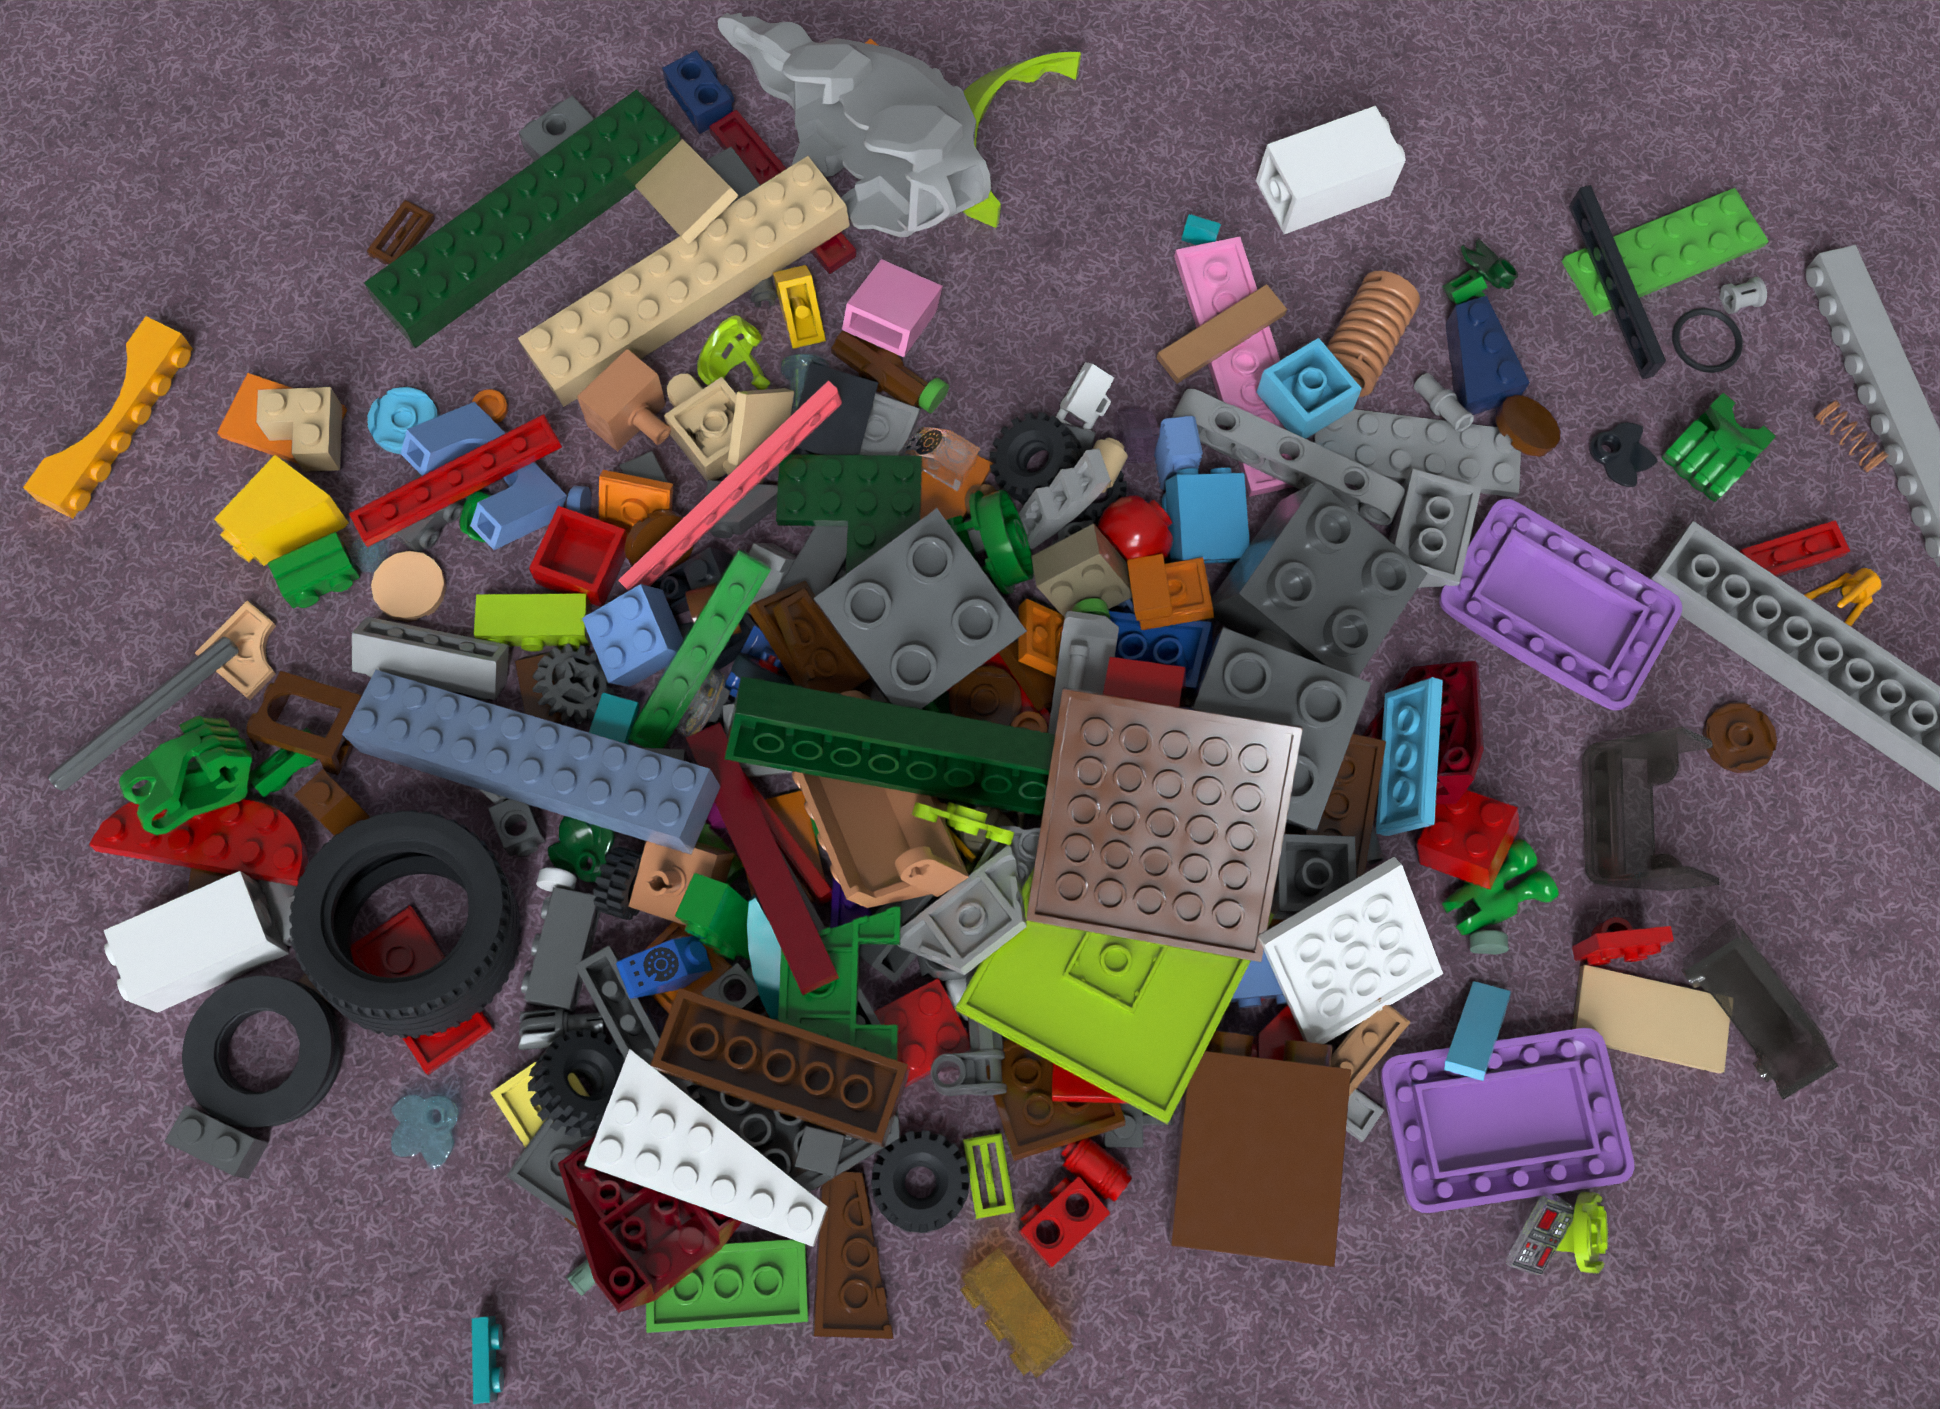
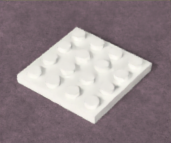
[1258,857,1443,1044]

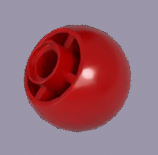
[1097,495,1173,562]

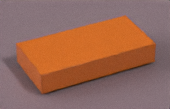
[1127,554,1173,621]

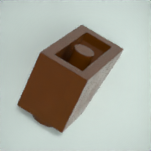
[294,769,370,835]

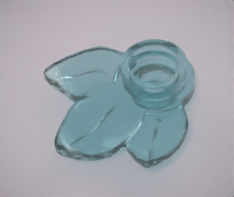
[391,1094,458,1170]

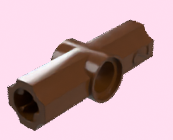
[831,330,929,408]

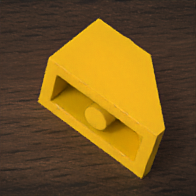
[773,265,826,349]

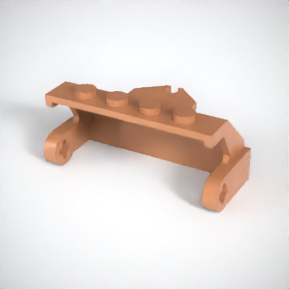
[792,690,969,908]

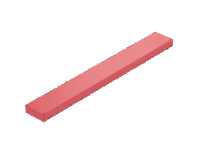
[618,381,842,591]

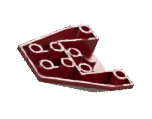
[1362,660,1484,804]
[558,1136,742,1313]

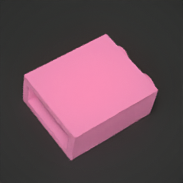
[842,259,943,357]

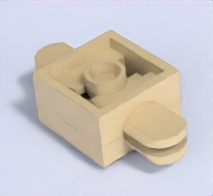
[664,374,765,484]

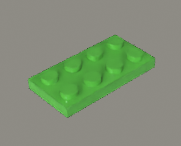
[646,1239,809,1333]

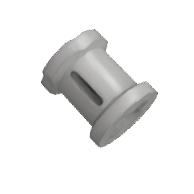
[1720,277,1767,314]

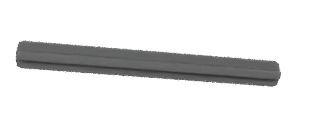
[48,636,239,791]

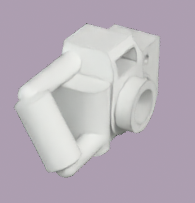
[1056,362,1114,430]

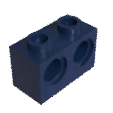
[662,50,734,134]

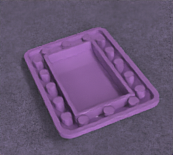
[1439,499,1682,710]
[1380,1028,1634,1213]

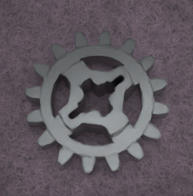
[532,644,614,724]

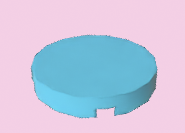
[367,387,439,454]

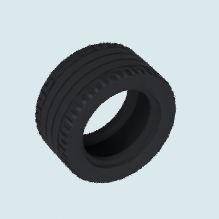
[289,810,522,1038]

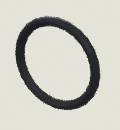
[1672,308,1743,373]

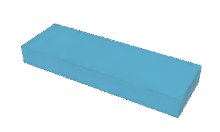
[1444,981,1511,1081]

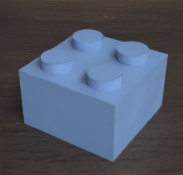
[582,584,683,687]

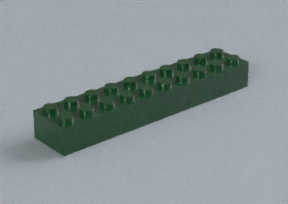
[364,89,681,348]
[725,676,1055,816]

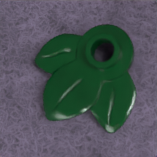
[1461,238,1518,289]
[547,816,614,882]

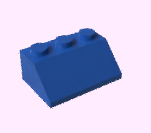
[1109,611,1213,699]

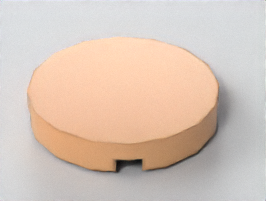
[371,551,446,622]

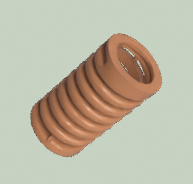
[1327,271,1420,397]

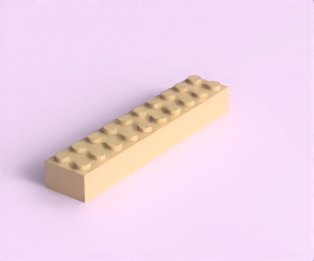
[518,156,850,407]

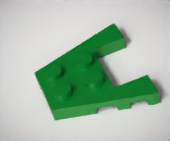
[778,907,901,1061]

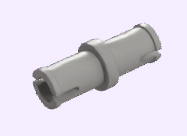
[1414,373,1474,432]

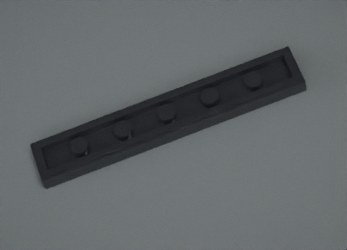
[1569,185,1666,379]

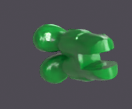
[1442,838,1559,935]

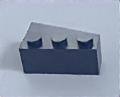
[1445,295,1530,415]

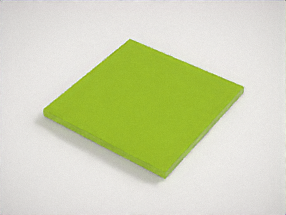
[956,866,1274,1125]

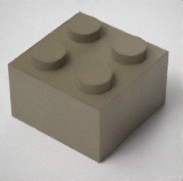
[1031,523,1132,617]

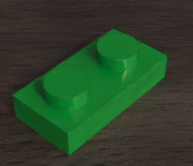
[249,727,317,797]

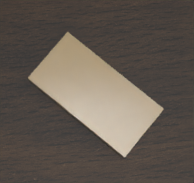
[635,139,738,244]
[1572,965,1732,1074]

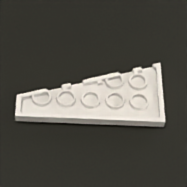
[585,1049,828,1247]

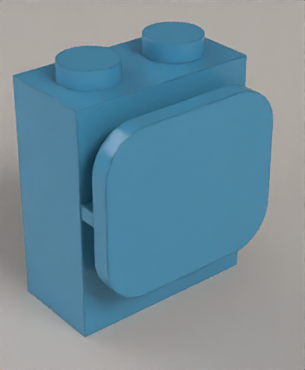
[1162,468,1250,564]

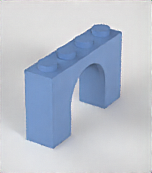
[401,402,567,550]

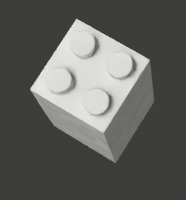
[1256,106,1406,234]
[104,871,290,1013]

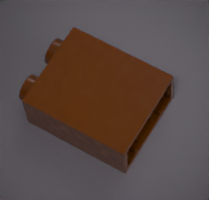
[1168,1031,1351,1267]

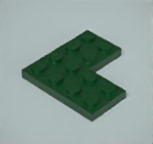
[776,455,922,574]

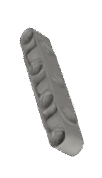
[1171,389,1405,525]

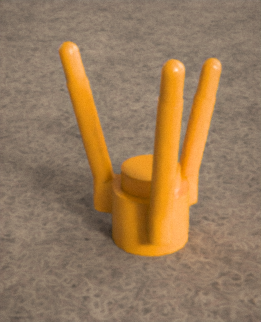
[1804,568,1882,627]

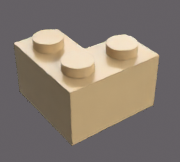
[256,387,342,472]

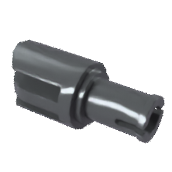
[518,1008,606,1050]

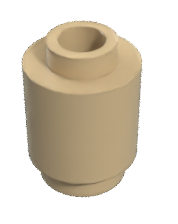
[1092,438,1128,493]

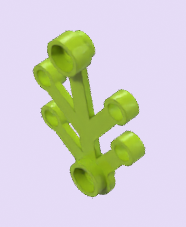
[912,802,1015,845]

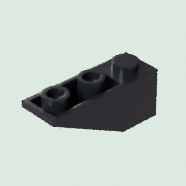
[650,547,733,616]

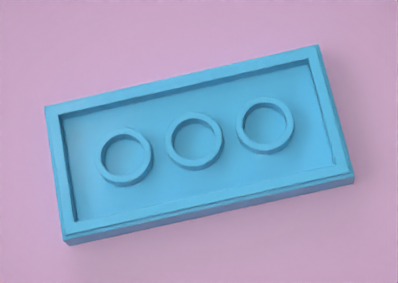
[1376,677,1443,836]

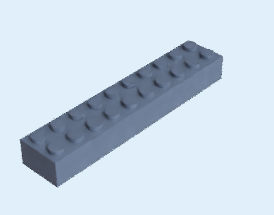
[342,670,721,855]

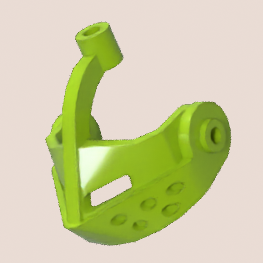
[697,315,771,390]

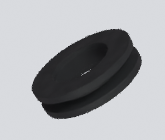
[182,976,343,1127]

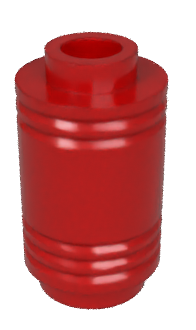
[1061,1138,1133,1202]

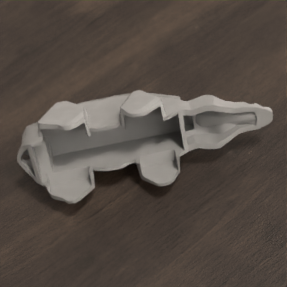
[718,13,991,237]

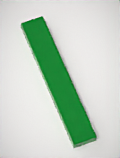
[628,548,771,748]

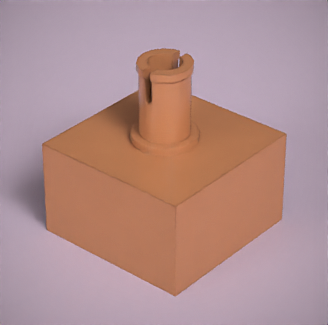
[577,349,671,452]
[628,841,734,925]

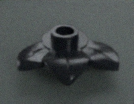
[1589,422,1658,487]

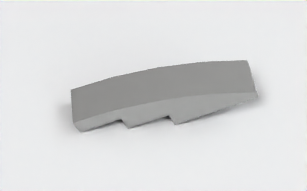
[1019,449,1111,549]

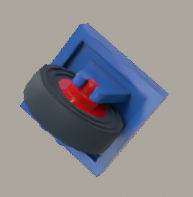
[723,625,795,698]

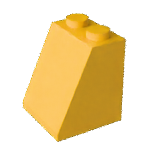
[214,455,349,566]

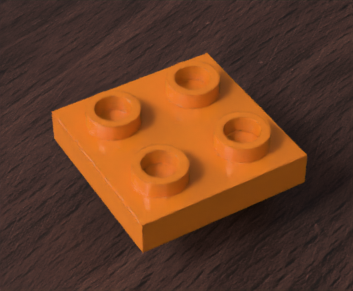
[1018,599,1064,677]

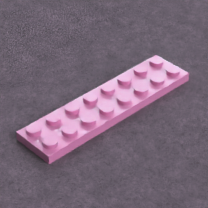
[1174,237,1293,497]

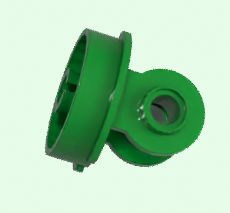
[946,490,1034,595]

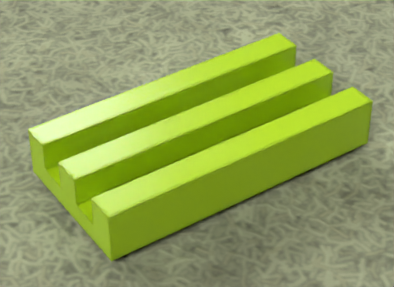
[963,1133,1015,1219]

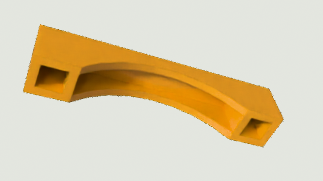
[23,316,193,519]

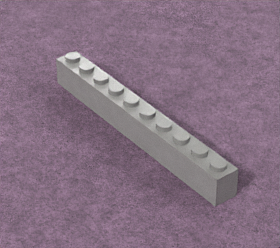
[1805,245,1940,567]

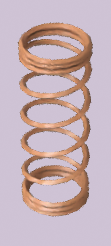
[1815,400,1889,473]

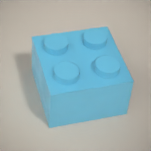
[1256,338,1362,439]

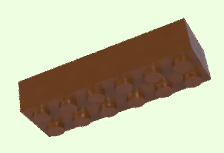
[650,988,910,1148]

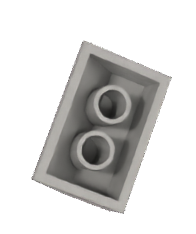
[1389,468,1481,588]

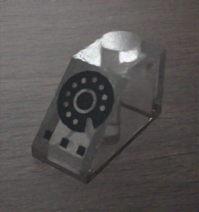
[898,426,981,491]

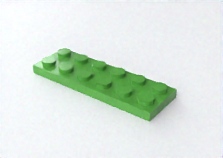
[1562,188,1768,316]

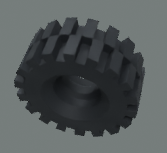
[989,412,1083,505]
[528,1029,625,1137]
[871,1130,970,1233]

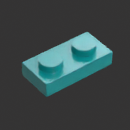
[472,1316,504,1404]

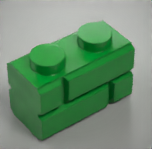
[267,531,360,609]

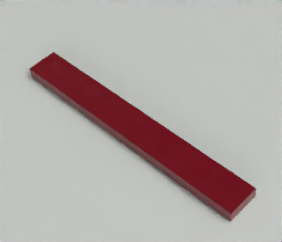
[686,723,839,995]

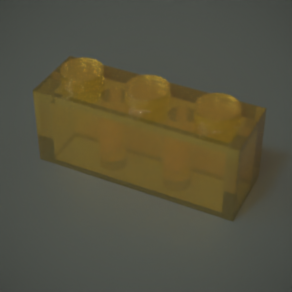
[960,1248,1074,1378]

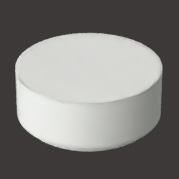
[536,867,577,892]

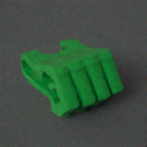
[1661,393,1776,502]
[119,716,252,835]

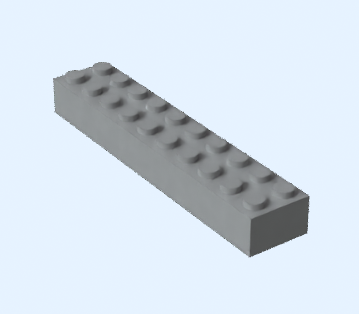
[1649,521,1940,792]

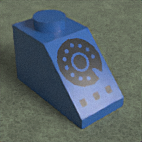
[616,936,713,999]

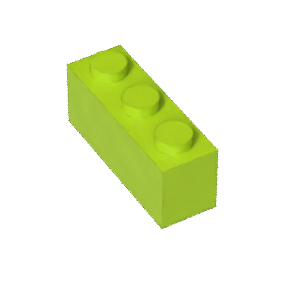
[474,594,591,652]

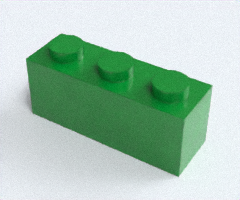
[675,873,750,961]

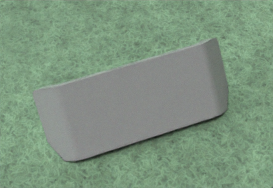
[1048,611,1119,734]

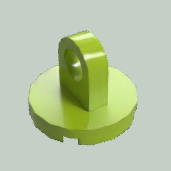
[1534,1192,1608,1274]

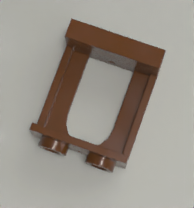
[246,671,362,775]

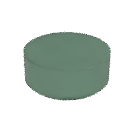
[1469,930,1509,955]

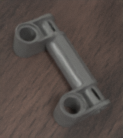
[925,958,1007,1096]

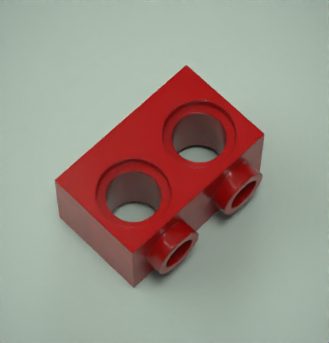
[1018,1177,1110,1268]

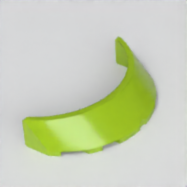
[963,52,1081,228]

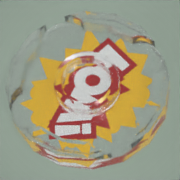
[676,668,726,737]

